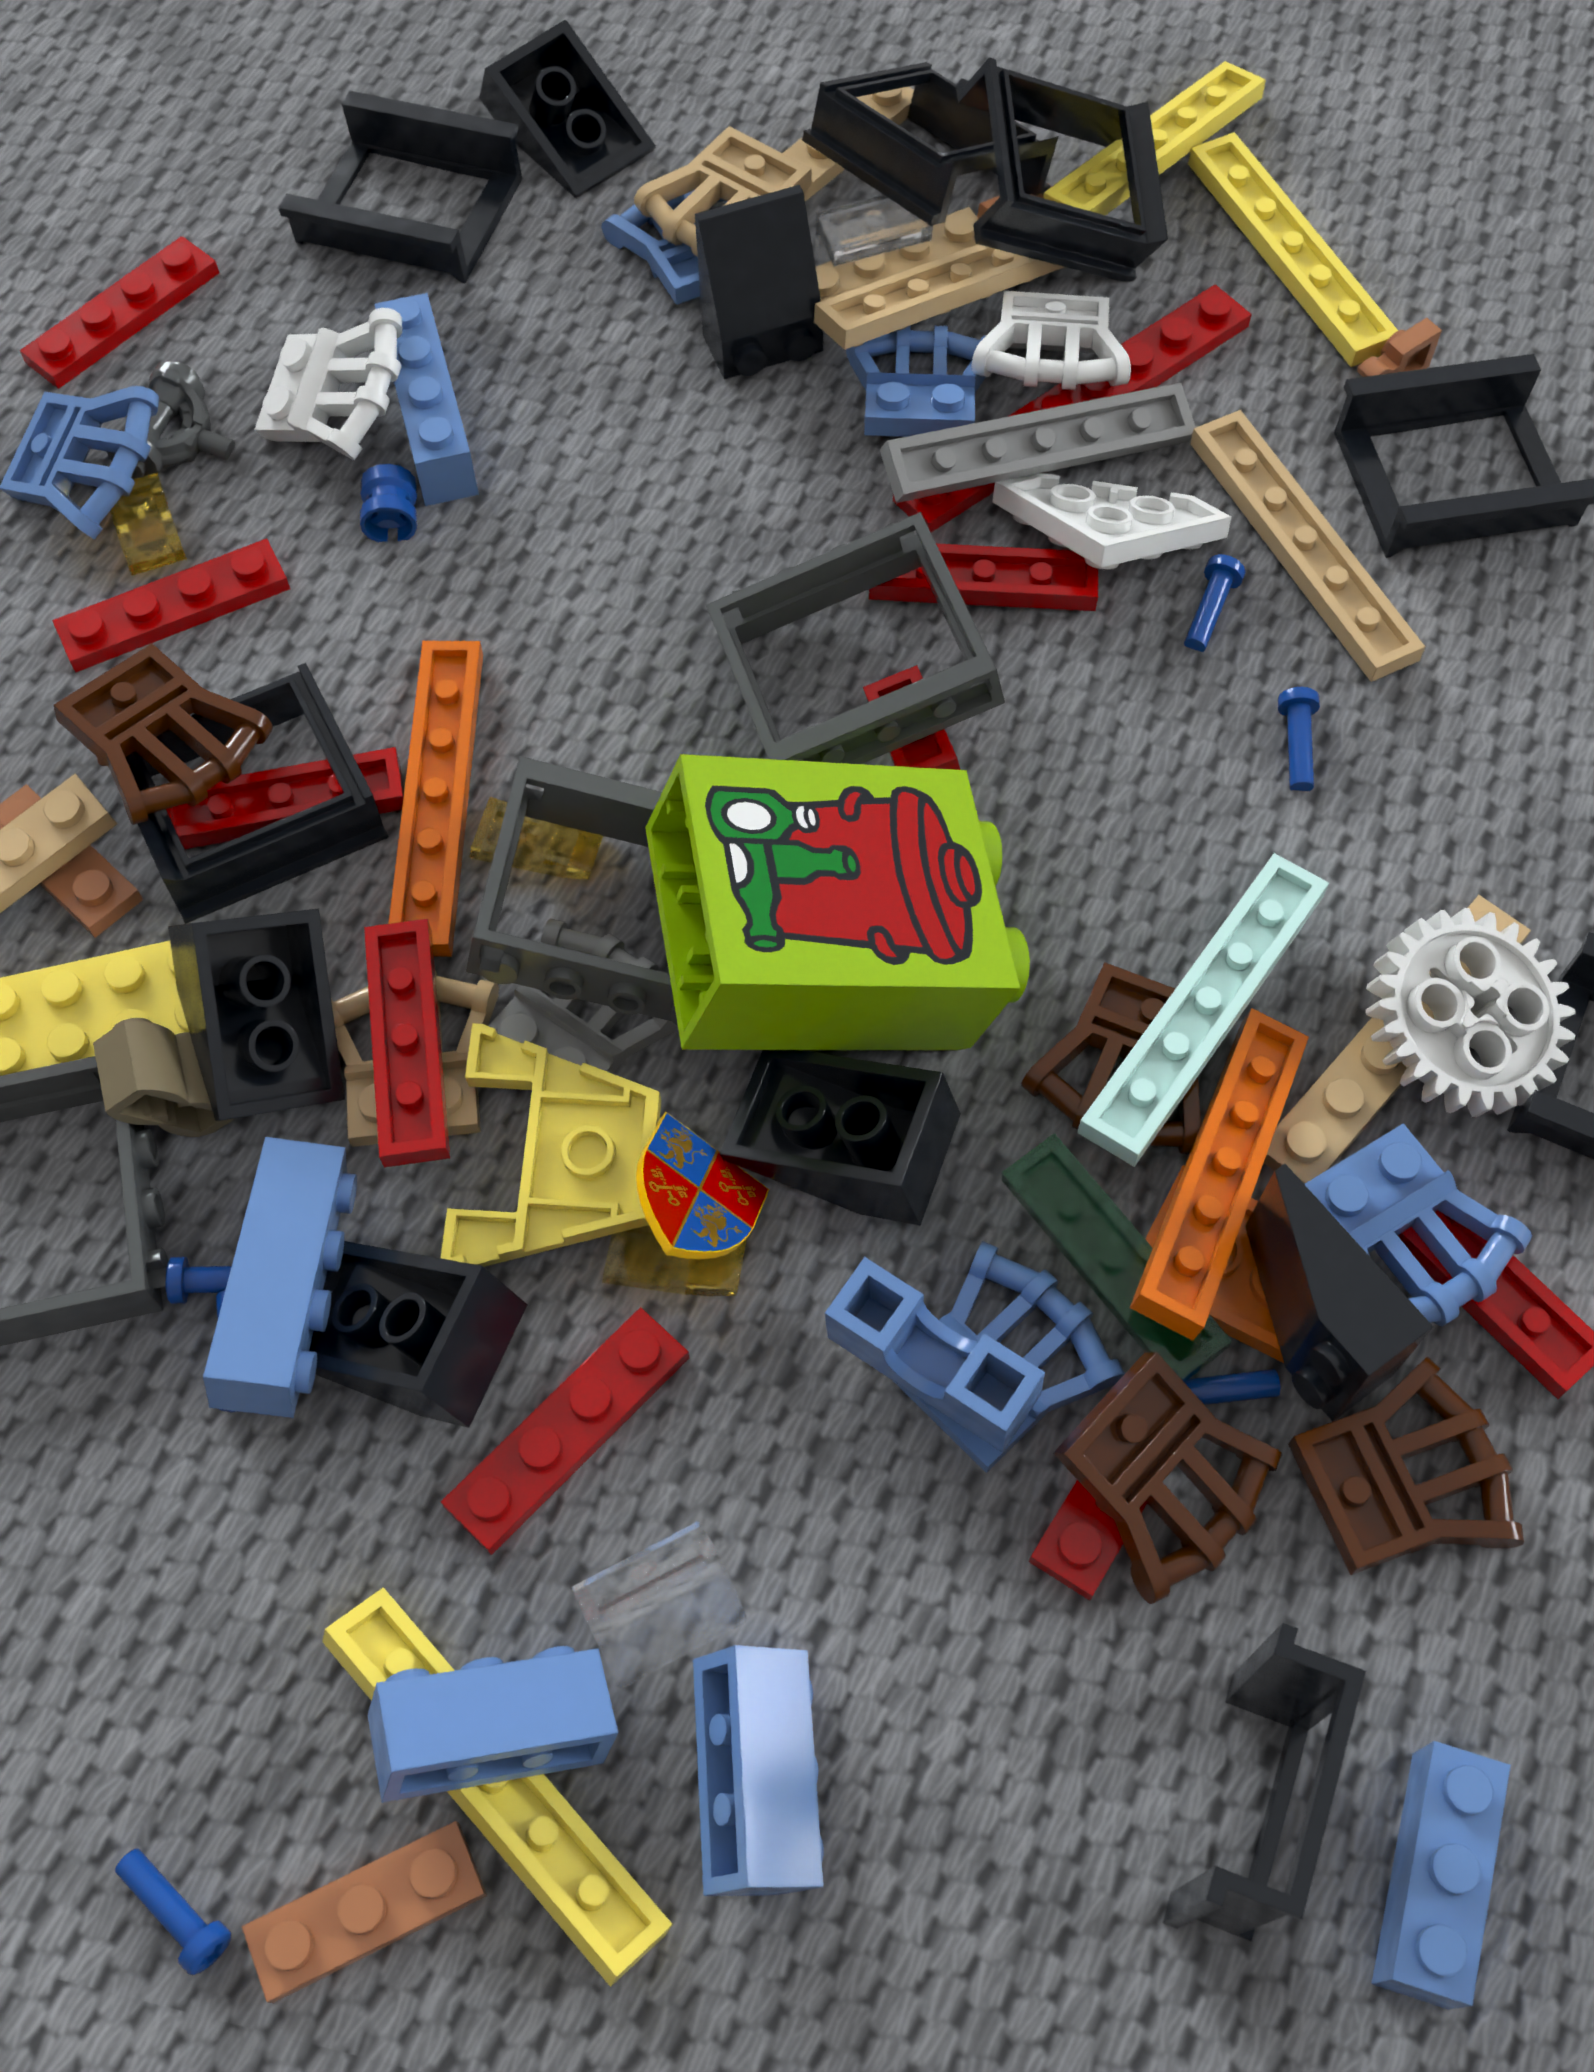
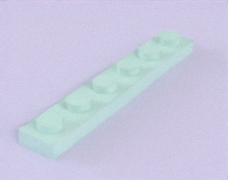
[1077,853,1329,1167]

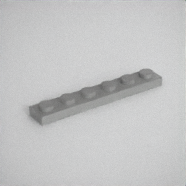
[880,382,1196,503]

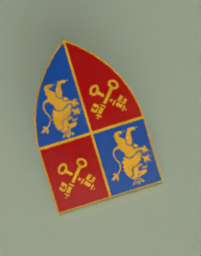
[636,1112,770,1259]

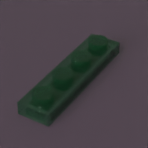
[1002,1133,1232,1382]

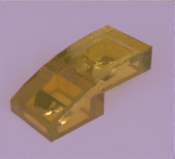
[110,473,187,576]
[469,796,603,879]
[602,1225,747,1296]

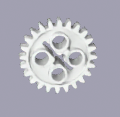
[1366,908,1575,1117]

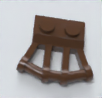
[53,643,273,825]
[1021,962,1201,1154]
[1053,1352,1282,1604]
[1288,1357,1524,1575]

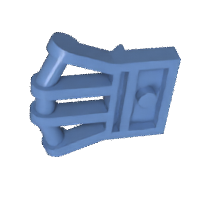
[602,190,728,305]
[846,325,986,437]
[0,386,159,540]
[1305,1123,1532,1326]
[892,1241,1125,1473]

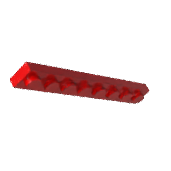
[893,284,1252,533]

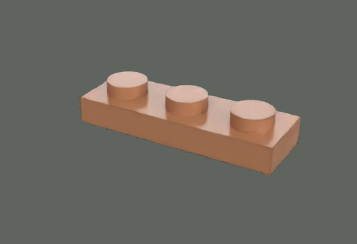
[0,784,143,938]
[241,1821,487,2003]

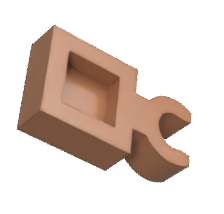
[1357,317,1442,377]

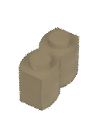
[93,1018,235,1137]

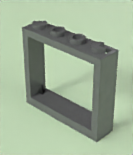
[706,512,1005,764]
[466,756,678,1026]
[0,1056,168,1346]

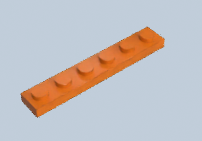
[388,640,483,957]
[1129,1008,1309,1341]

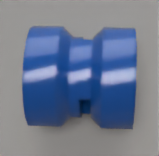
[360,464,417,542]

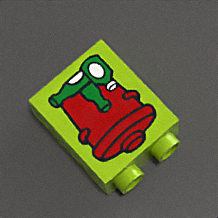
[645,754,1030,1050]

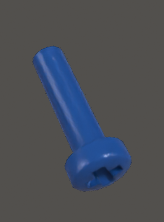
[1184,554,1246,652]
[1277,687,1320,791]
[165,1257,232,1304]
[1182,1369,1281,1405]
[115,1848,231,1975]

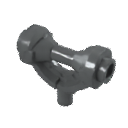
[106,362,235,481]

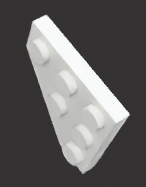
[992,473,1232,569]

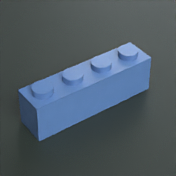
[375,293,479,506]
[203,1137,357,1418]

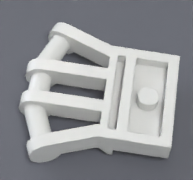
[972,291,1131,390]
[254,308,402,460]

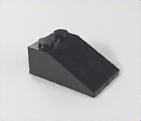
[479,19,656,198]
[695,185,823,380]
[168,908,345,1121]
[719,1050,961,1226]
[1245,1164,1433,1422]
[309,1241,528,1428]

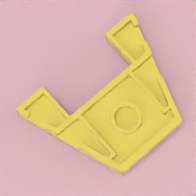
[440,1023,661,1267]

